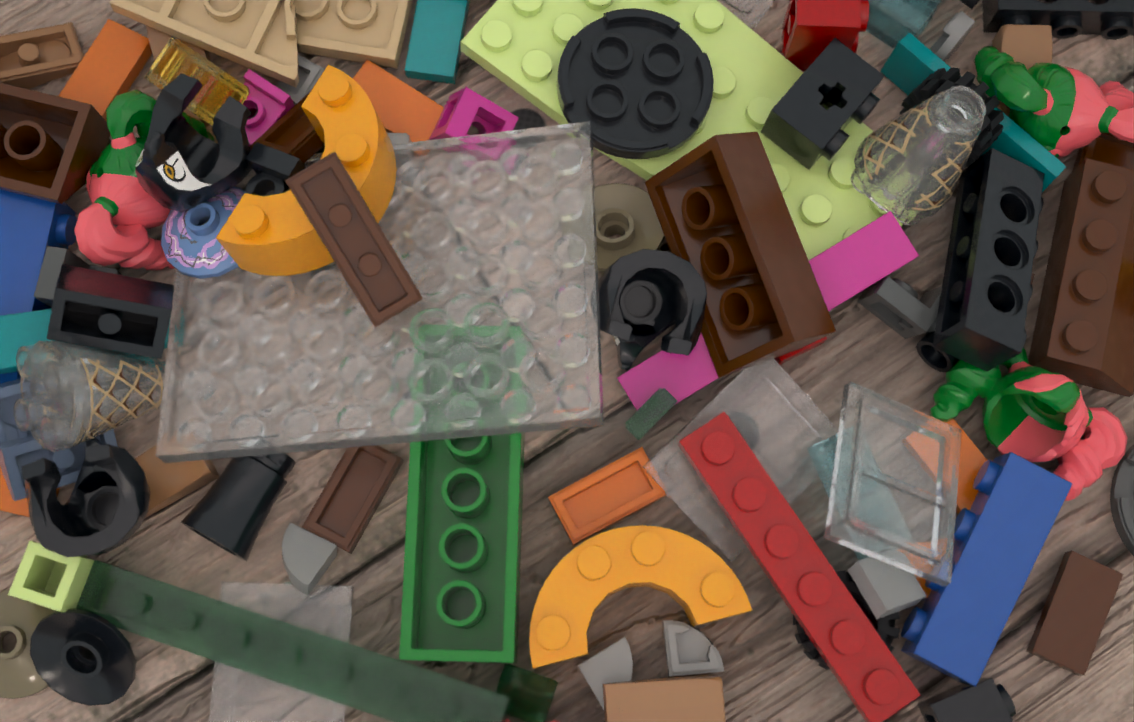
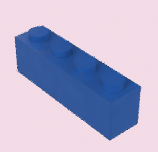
[0,189,77,384]
[901,452,1072,686]

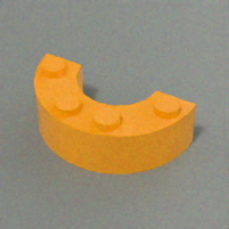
[216,65,397,276]
[529,525,752,669]

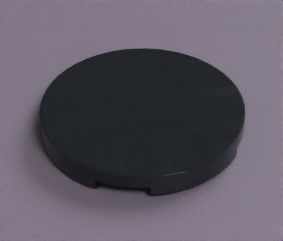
[557,8,714,159]

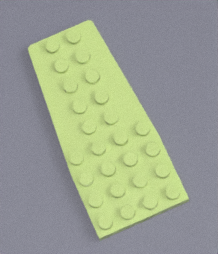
[460,0,931,261]

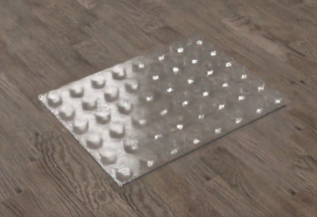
[156,121,604,463]

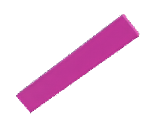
[617,211,919,423]

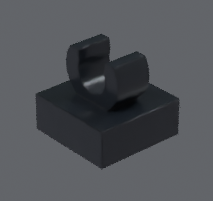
[246,142,306,196]

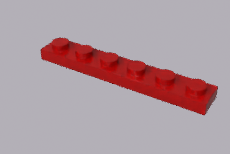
[678,411,920,722]

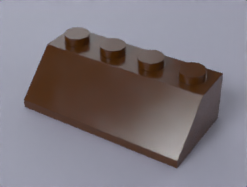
[0,83,110,204]
[645,132,836,378]
[1028,158,1134,397]

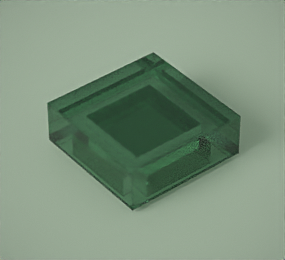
[626,388,678,440]
[492,663,558,722]

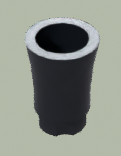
[181,436,296,562]

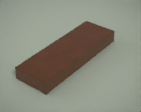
[285,152,423,327]

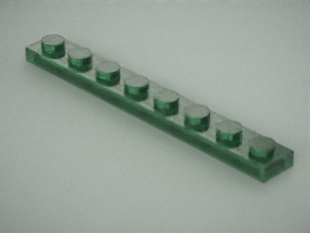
[76,560,512,722]

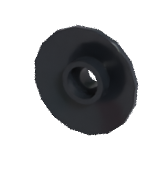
[30,608,136,706]

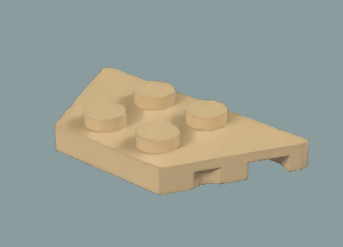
[109,0,299,87]

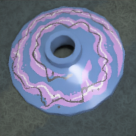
[161,186,246,279]

